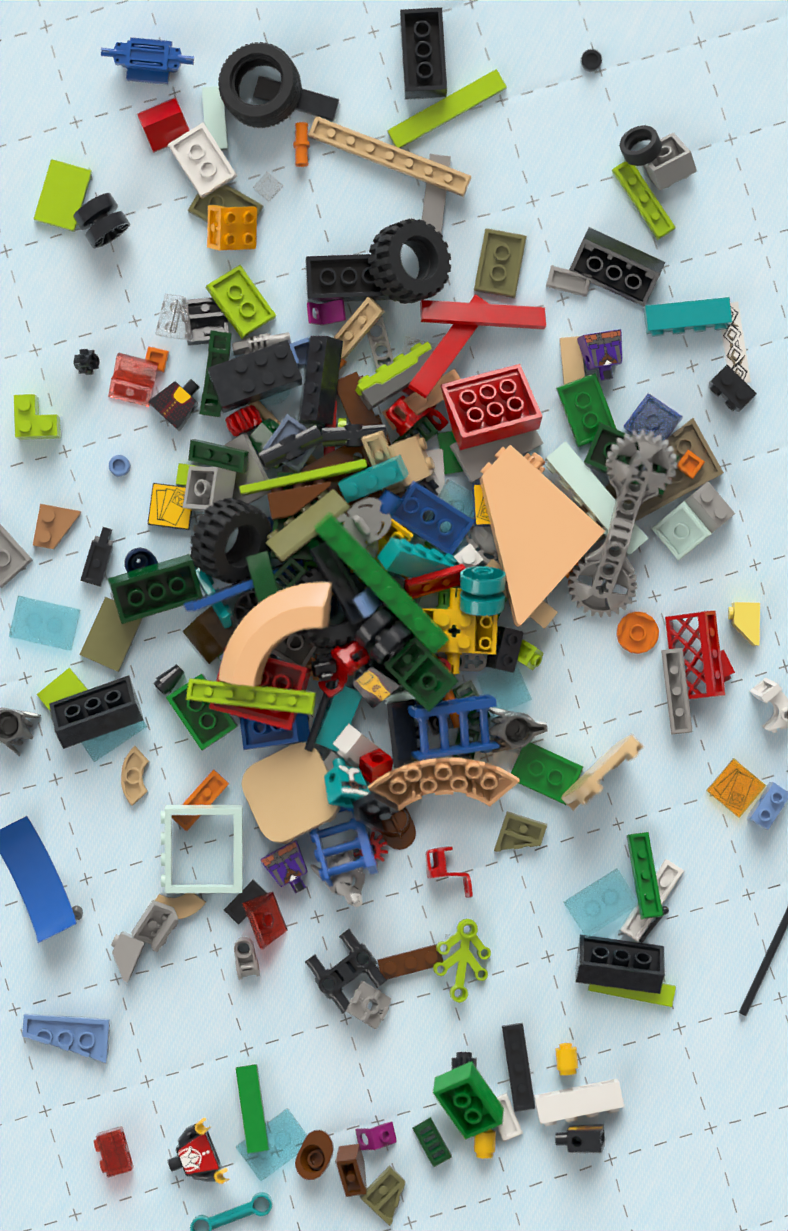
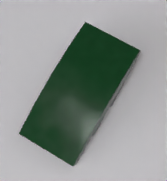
[384,621,459,712]

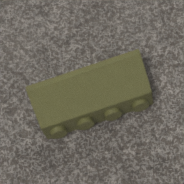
[266,489,350,564]

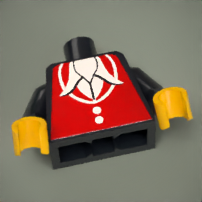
[167,1118,230,1184]

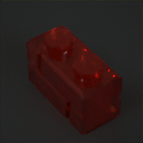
[94,1126,134,1178]

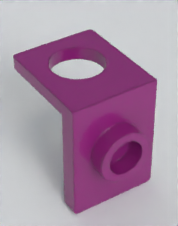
[307,300,346,325]
[355,1122,397,1150]

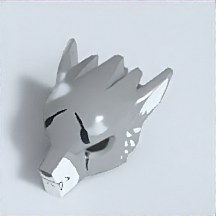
[310,841,365,907]

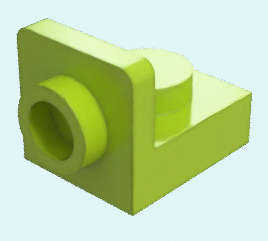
[517,639,544,671]

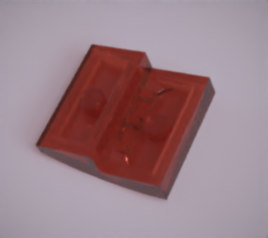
[108,352,159,407]

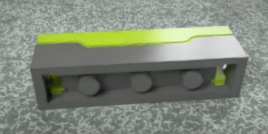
[355,341,434,411]

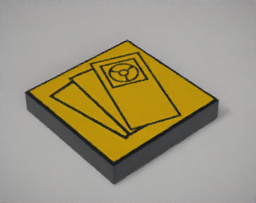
[147,483,192,530]

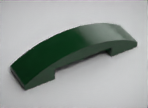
[199,330,232,417]
[247,551,279,604]

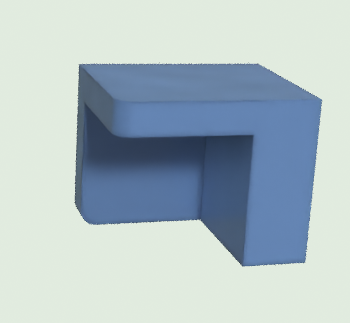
[289,337,309,366]

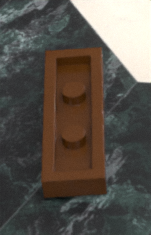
[377,944,443,979]

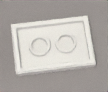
[168,122,237,199]

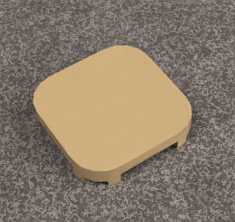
[561,734,644,810]
[242,743,340,844]

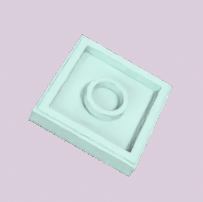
[651,501,712,561]

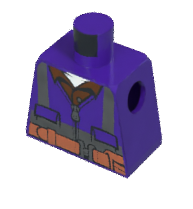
[577,329,622,381]
[260,840,308,894]

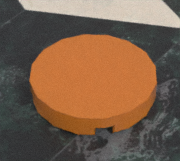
[616,612,659,654]

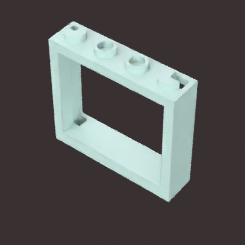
[161,805,243,893]

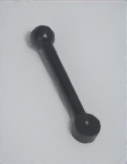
[639,906,669,943]

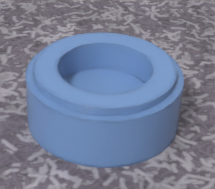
[109,455,130,477]

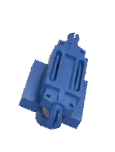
[101,37,194,85]

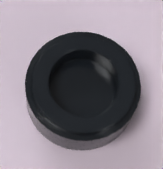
[581,49,602,72]

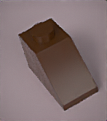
[335,1144,367,1197]

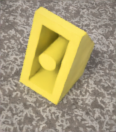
[728,602,760,646]

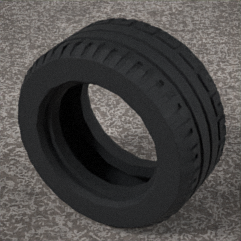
[218,42,302,128]

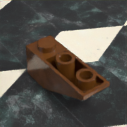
[267,479,331,520]

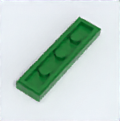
[626,832,663,920]
[235,1064,269,1154]

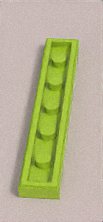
[387,69,507,148]
[239,459,367,496]
[186,678,316,715]

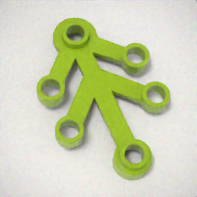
[433,919,491,1003]

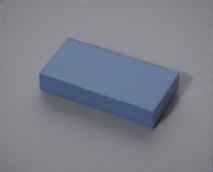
[354,587,382,618]

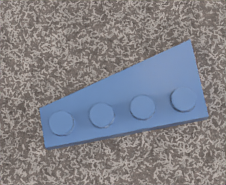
[22,1014,110,1063]

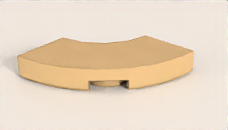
[121,746,150,806]
[154,893,206,919]

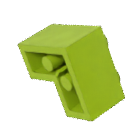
[14,394,61,440]

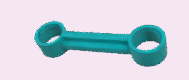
[190,1192,272,1231]

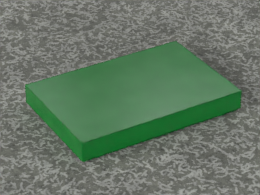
[556,373,617,447]
[511,742,583,805]

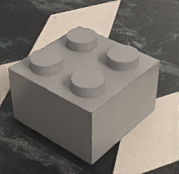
[183,466,236,512]

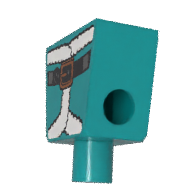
[324,757,370,808]

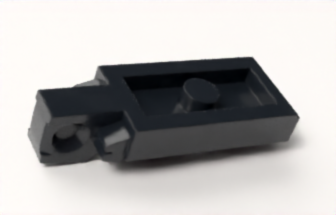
[80,527,114,587]

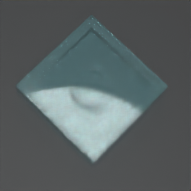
[476,663,532,716]

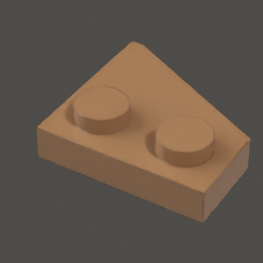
[33,504,81,550]

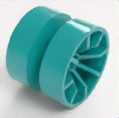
[460,566,506,616]

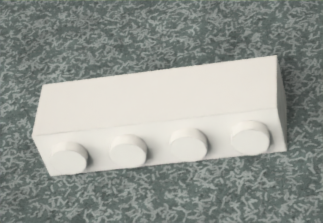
[534,1079,624,1126]

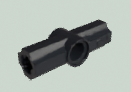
[322,424,387,447]
[258,425,324,470]

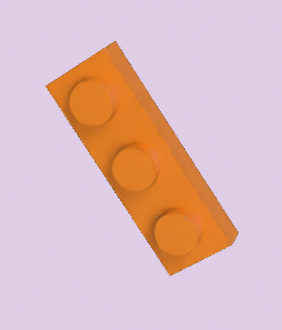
[172,769,230,831]

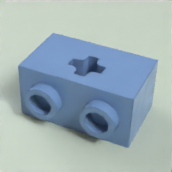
[747,782,788,830]

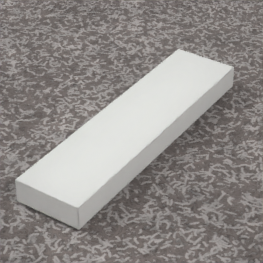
[619,859,684,942]

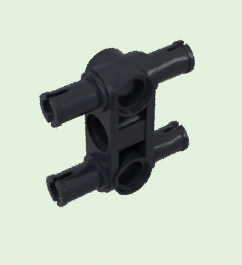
[305,929,387,1014]

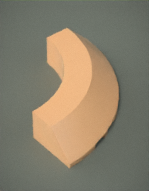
[219,582,332,686]
[368,758,520,811]

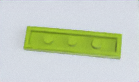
[612,161,676,240]
[588,983,676,1007]

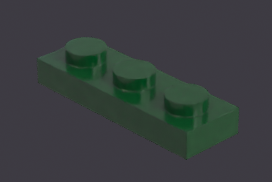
[188,439,249,473]

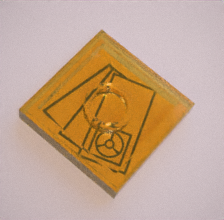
[706,758,766,818]

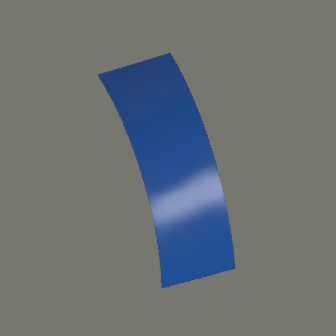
[0,816,77,943]

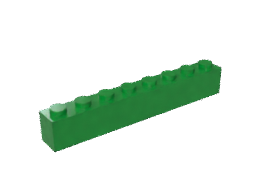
[314,512,450,654]

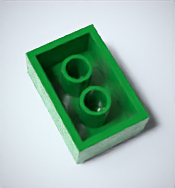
[166,674,239,751]
[433,1061,504,1140]

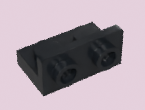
[709,365,757,412]
[485,626,524,673]
[352,791,399,833]

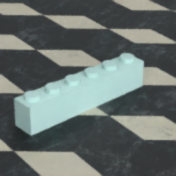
[545,441,648,556]

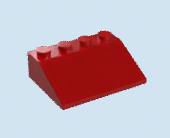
[441,364,543,450]
[209,646,312,730]

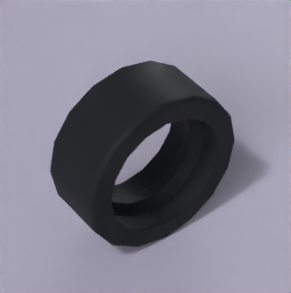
[619,125,662,166]

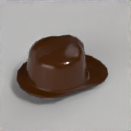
[381,807,416,850]
[295,1130,334,1180]

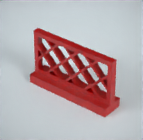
[665,611,725,699]

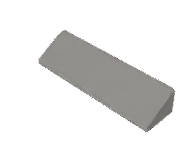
[661,648,693,735]

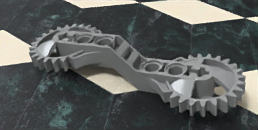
[568,430,677,618]

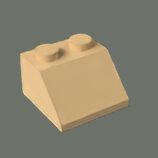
[388,433,435,487]

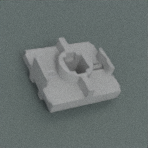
[346,981,391,1029]

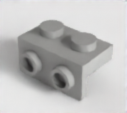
[131,900,178,952]

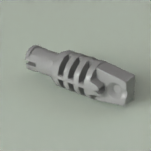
[232,332,291,355]

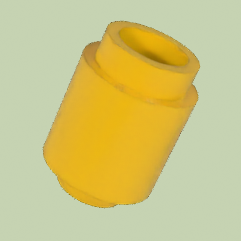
[555,1043,578,1075]
[474,1129,496,1159]

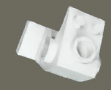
[750,677,788,733]

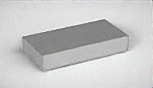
[546,265,592,297]

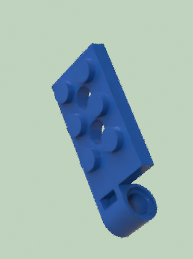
[378,481,475,555]

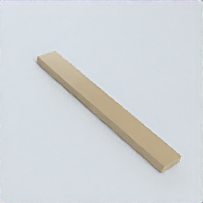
[308,116,472,197]

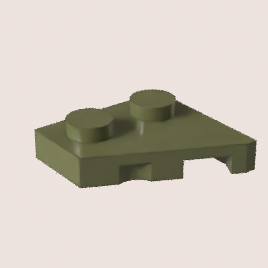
[494,811,547,852]
[360,1165,406,1226]

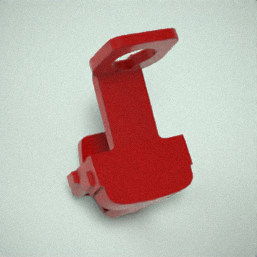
[386,395,449,436]
[318,640,370,698]
[425,846,473,898]

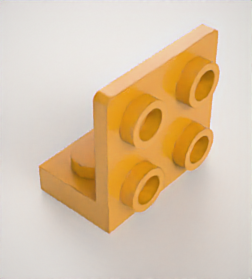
[207,205,257,251]

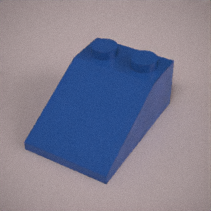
[239,713,310,750]

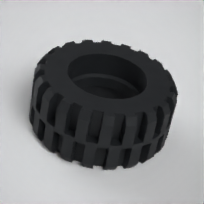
[368,218,451,304]
[190,498,272,584]
[294,567,371,648]

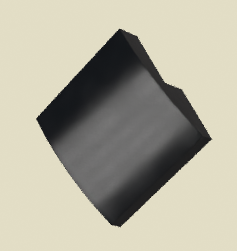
[184,298,229,345]

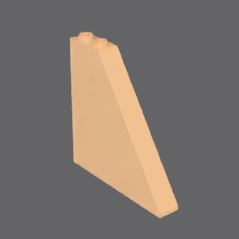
[479,445,605,627]

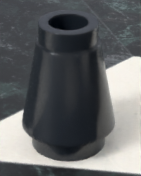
[153,664,185,695]

